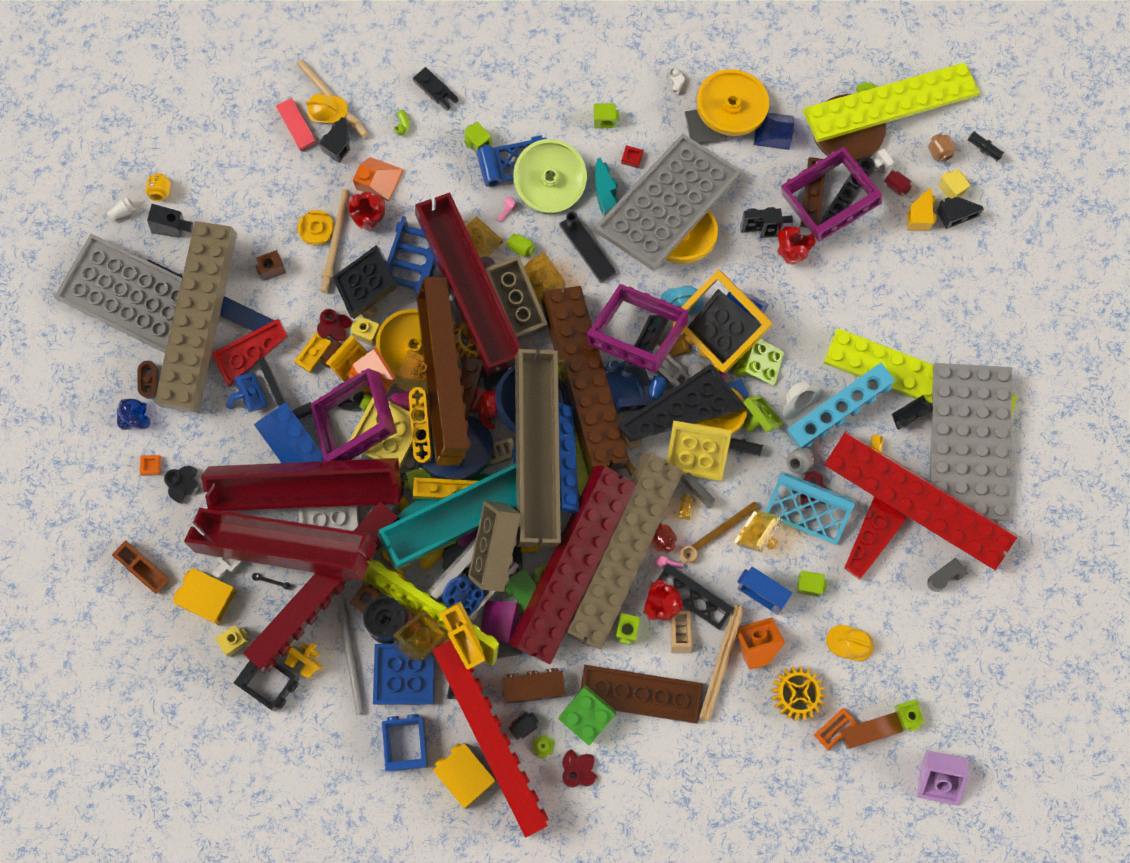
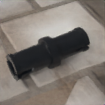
[967,131,1004,162]
[729,438,763,456]

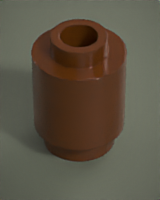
[320,340,342,369]

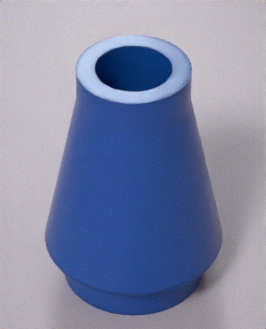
[649,376,668,401]

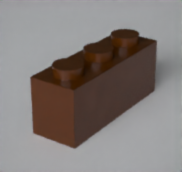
[503,668,566,704]

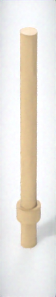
[297,60,368,138]
[320,189,350,293]

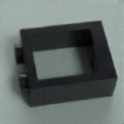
[234,661,300,712]

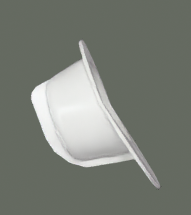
[782,381,821,419]

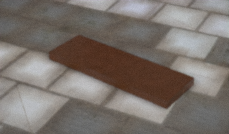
[581,664,703,724]

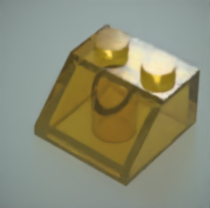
[524,252,565,305]
[393,610,449,661]

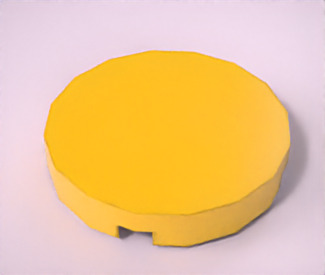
[297,210,334,246]

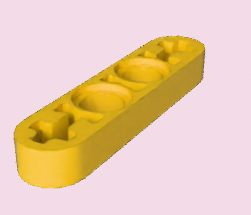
[409,387,433,463]

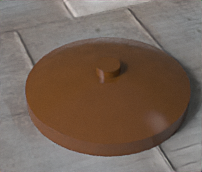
[813,94,886,163]

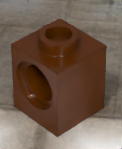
[255,250,286,281]
[349,583,381,613]

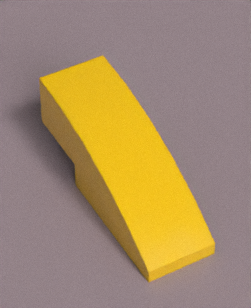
[440,602,486,670]

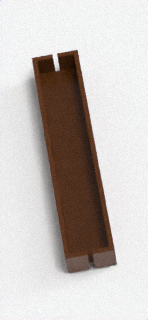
[416,277,471,466]
[541,286,630,475]

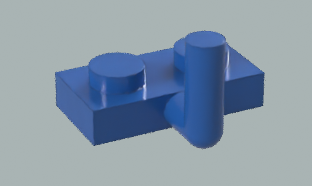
[226,372,268,413]

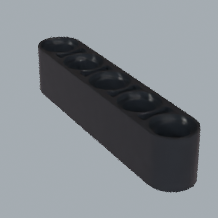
[820,157,875,236]

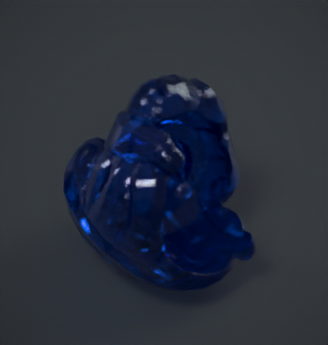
[116,399,151,430]

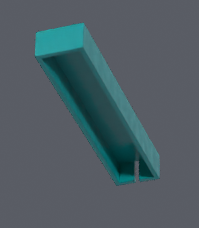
[377,463,516,570]

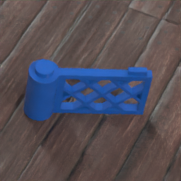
[476,135,547,187]

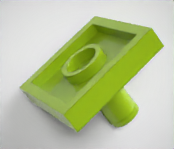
[743,395,785,432]

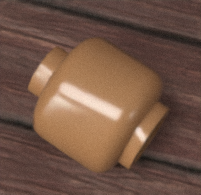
[928,133,956,162]

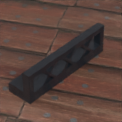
[656,563,734,630]

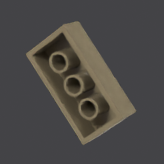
[485,255,548,340]
[468,501,521,592]

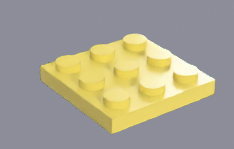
[349,397,423,468]
[666,421,732,481]

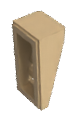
[486,437,514,468]
[670,611,692,653]

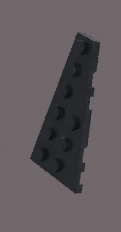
[618,364,747,442]

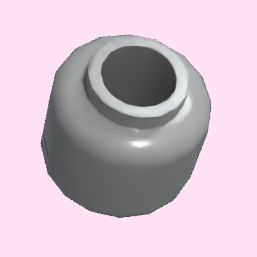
[786,447,815,475]

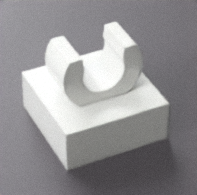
[873,148,894,174]

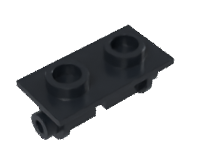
[891,395,933,430]

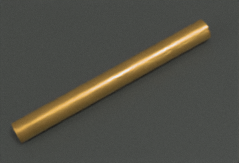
[691,501,759,551]

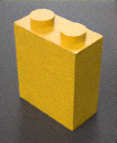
[173,568,238,625]
[433,743,497,809]

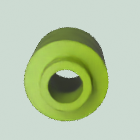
[507,233,536,258]

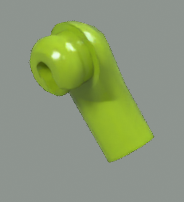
[394,110,411,135]

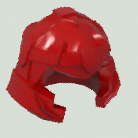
[347,192,385,231]
[777,226,816,265]
[476,390,498,430]
[643,579,683,621]

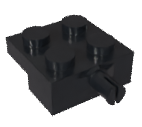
[740,207,793,238]

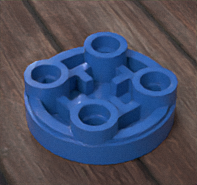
[442,576,484,617]

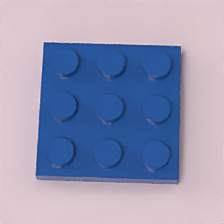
[373,643,435,705]

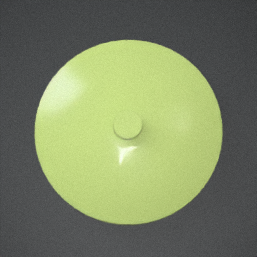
[513,139,587,214]

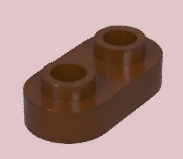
[137,360,158,399]

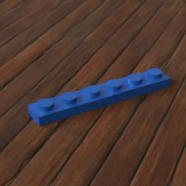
[558,402,579,514]

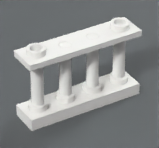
[428,537,519,622]

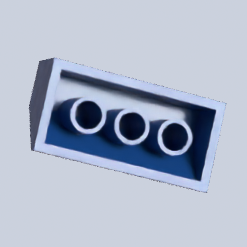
[254,402,324,463]

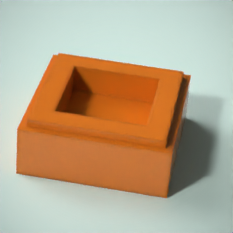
[140,455,161,476]

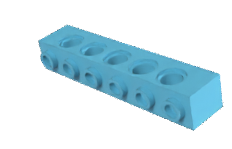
[786,363,895,448]

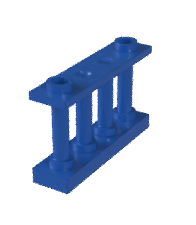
[387,216,437,296]

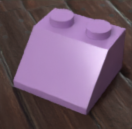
[917,750,969,806]

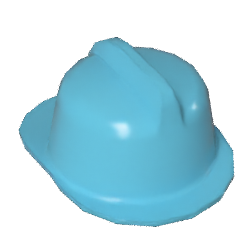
[660,286,704,315]

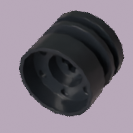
[363,596,408,644]

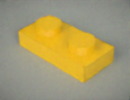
[294,332,332,374]

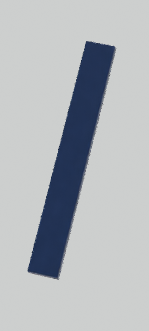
[147,259,275,331]

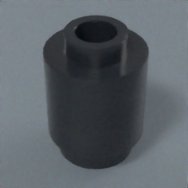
[508,711,539,741]

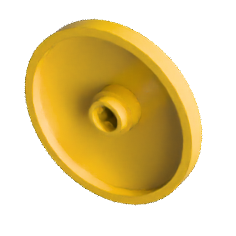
[696,69,769,136]
[665,210,718,264]
[376,309,426,382]

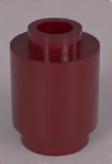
[884,170,913,196]

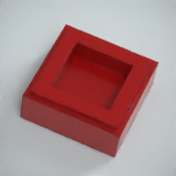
[621,145,644,168]

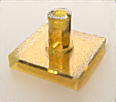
[466,216,503,262]
[393,350,428,397]
[734,510,782,552]

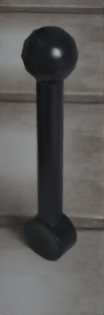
[252,573,291,590]

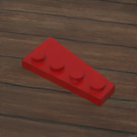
[212,319,288,387]
[844,496,907,580]

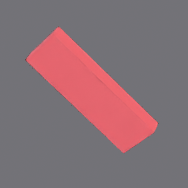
[276,98,316,151]

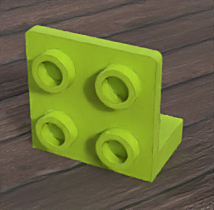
[732,339,784,386]

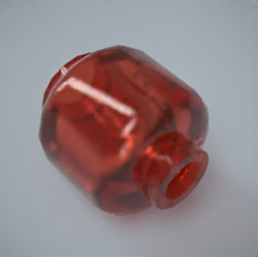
[651,523,678,553]

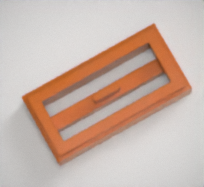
[813,708,857,751]

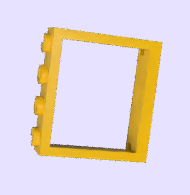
[672,269,775,373]

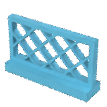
[764,471,855,545]

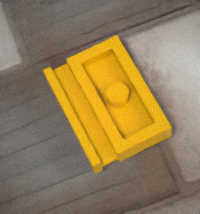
[326,336,368,382]

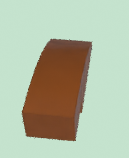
[112,540,170,594]
[840,712,903,749]

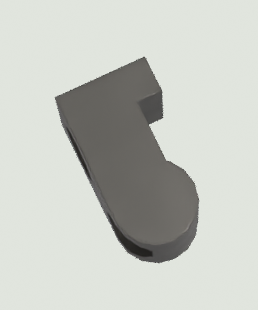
[927,557,968,592]

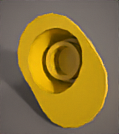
[306,94,347,123]
[826,625,874,661]

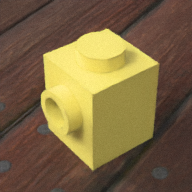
[938,169,971,199]
[350,316,380,346]
[215,625,250,657]

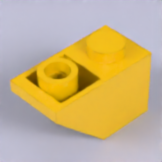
[907,189,936,231]

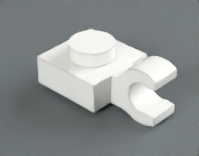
[212,557,244,581]

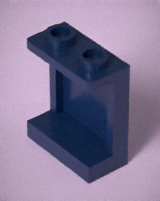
[604,360,654,413]

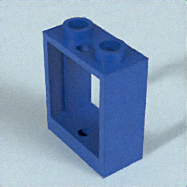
[737,566,793,615]
[382,714,428,772]

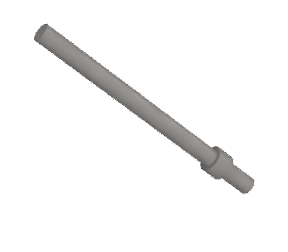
[336,596,364,715]

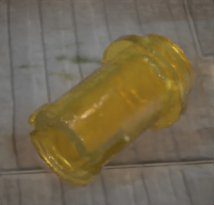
[678,494,695,520]

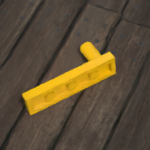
[412,477,478,500]

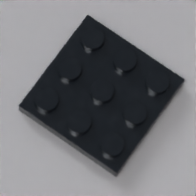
[333,245,398,319]
[683,289,762,364]

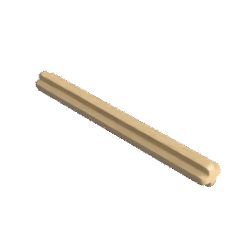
[699,605,744,721]

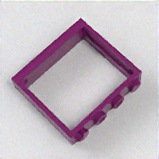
[781,147,882,242]
[587,284,688,373]
[310,368,397,461]

